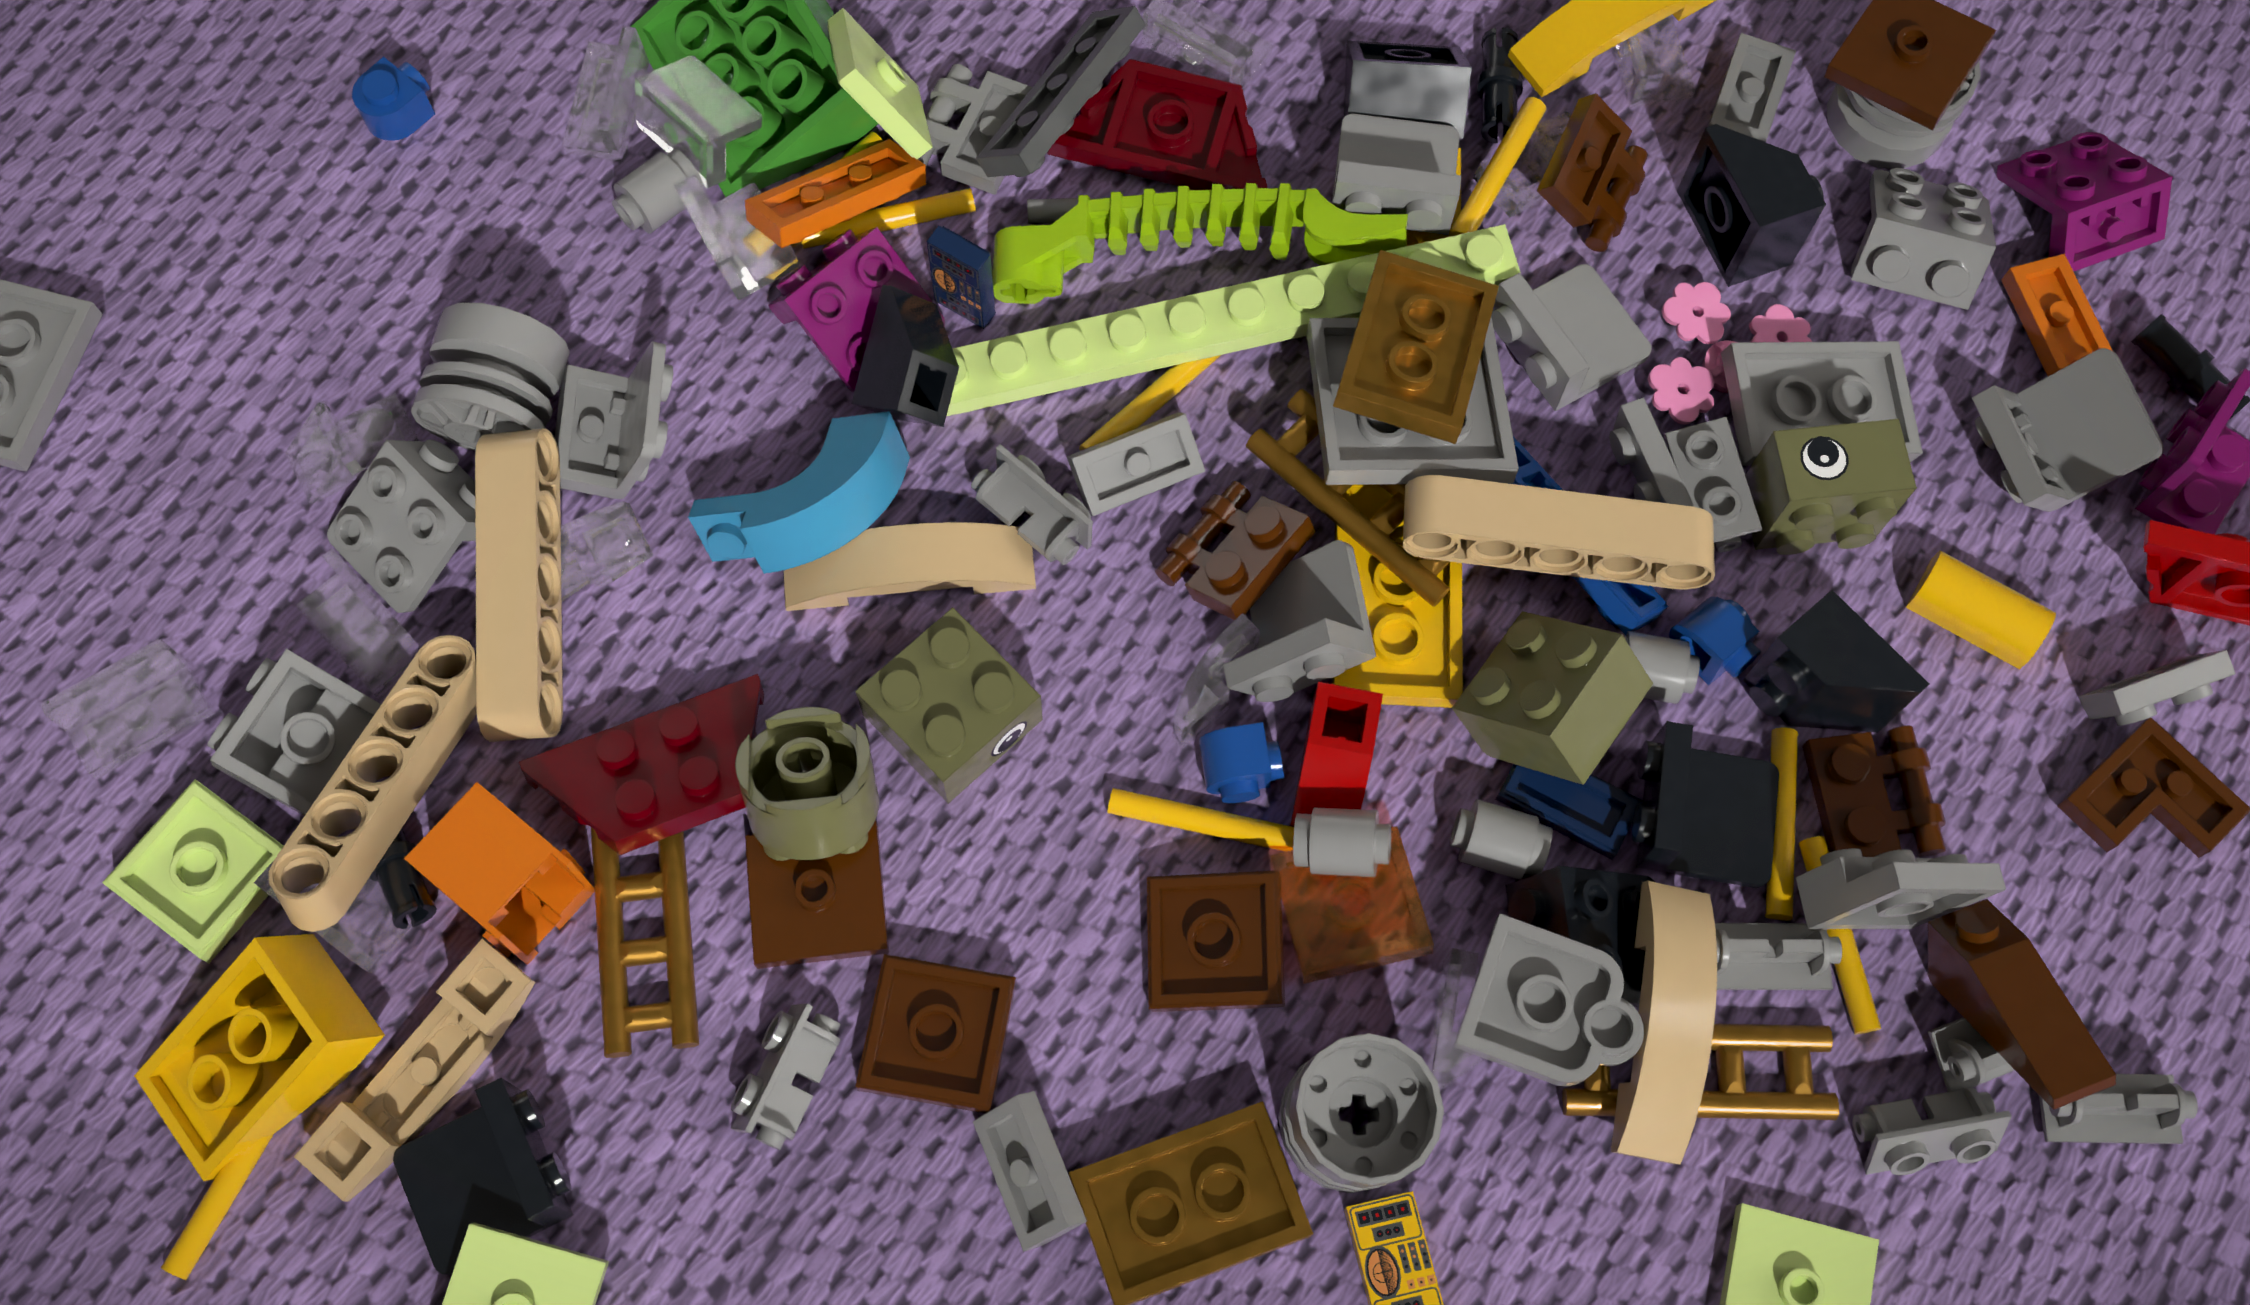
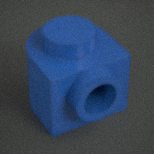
[352,56,435,141]
[1669,596,1762,686]
[1199,722,1284,803]

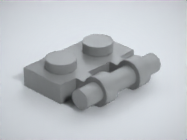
[918,64,1032,195]

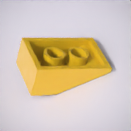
[134,934,385,1181]

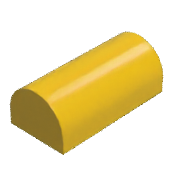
[1906,550,2056,669]

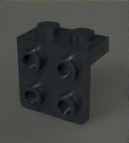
[1632,721,1779,888]
[1505,866,1655,1007]
[393,1078,573,1275]

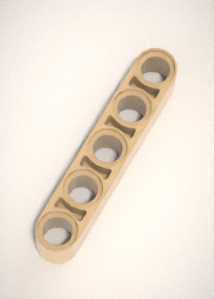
[475,428,563,742]
[1403,475,1715,590]
[269,635,477,932]

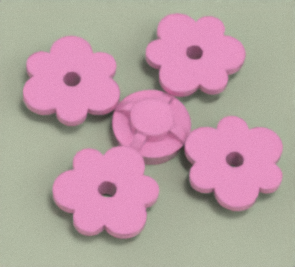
[1648,282,1812,425]

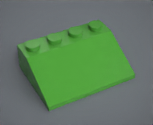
[630,0,878,202]

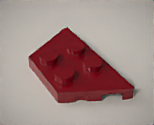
[1047,59,1268,190]
[519,674,764,855]

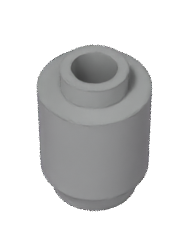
[612,149,704,234]
[1623,631,1700,704]
[1450,799,1553,880]
[1293,807,1391,877]

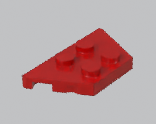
[2143,520,2250,626]

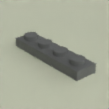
[976,6,1145,177]

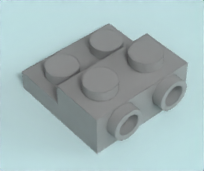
[207,649,381,816]
[1796,848,2006,929]

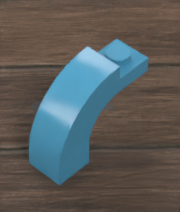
[688,411,910,574]

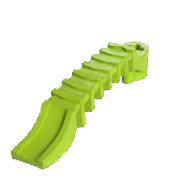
[992,183,1408,304]

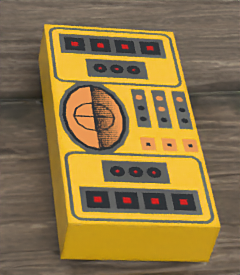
[1344,1191,1444,1305]

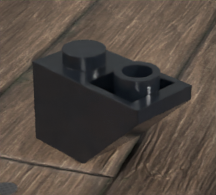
[851,285,959,427]

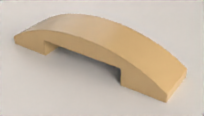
[784,522,1036,611]
[1611,881,1717,1165]
[294,939,535,1202]

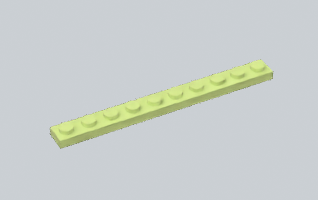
[947,224,1521,416]

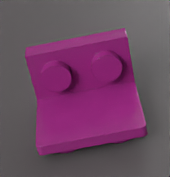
[1996,132,2173,272]
[2135,368,2250,534]

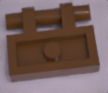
[1537,93,1648,252]
[1155,481,1316,622]
[1802,725,1946,857]

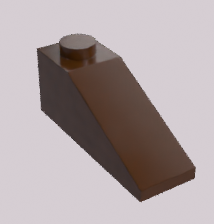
[1927,899,2116,1110]

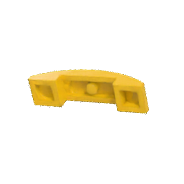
[1508,0,1716,98]

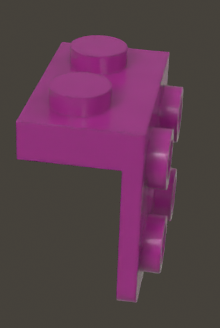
[768,227,945,392]

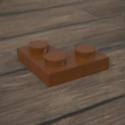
[2057,717,2250,858]

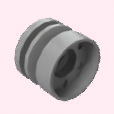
[1827,61,1981,169]
[410,303,570,451]
[1278,1033,1444,1193]

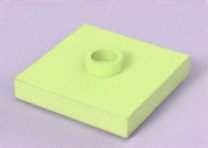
[827,8,933,159]
[102,779,284,964]
[1720,1203,1879,1305]
[442,1222,609,1305]

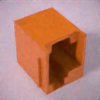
[404,782,595,965]

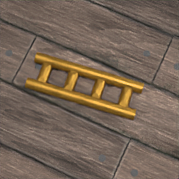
[1246,388,1450,607]
[591,827,699,1058]
[1562,1024,1839,1120]

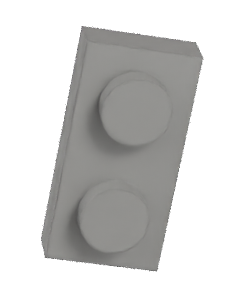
[1708,33,1796,142]
[1609,397,1694,506]
[1066,412,1205,516]
[2079,650,2236,726]
[973,1091,1087,1252]

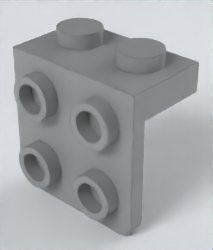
[1332,114,1461,235]
[1850,168,1996,310]
[1491,264,1652,411]
[554,341,673,499]
[1972,348,2163,512]
[327,440,476,613]
[1223,540,1376,702]

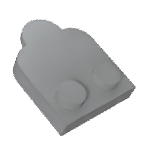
[1453,914,1644,1086]

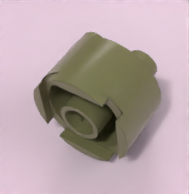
[735,707,879,861]

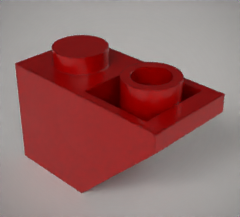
[1290,682,1383,827]

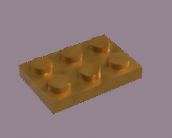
[1333,250,1499,444]
[1069,1101,1313,1305]

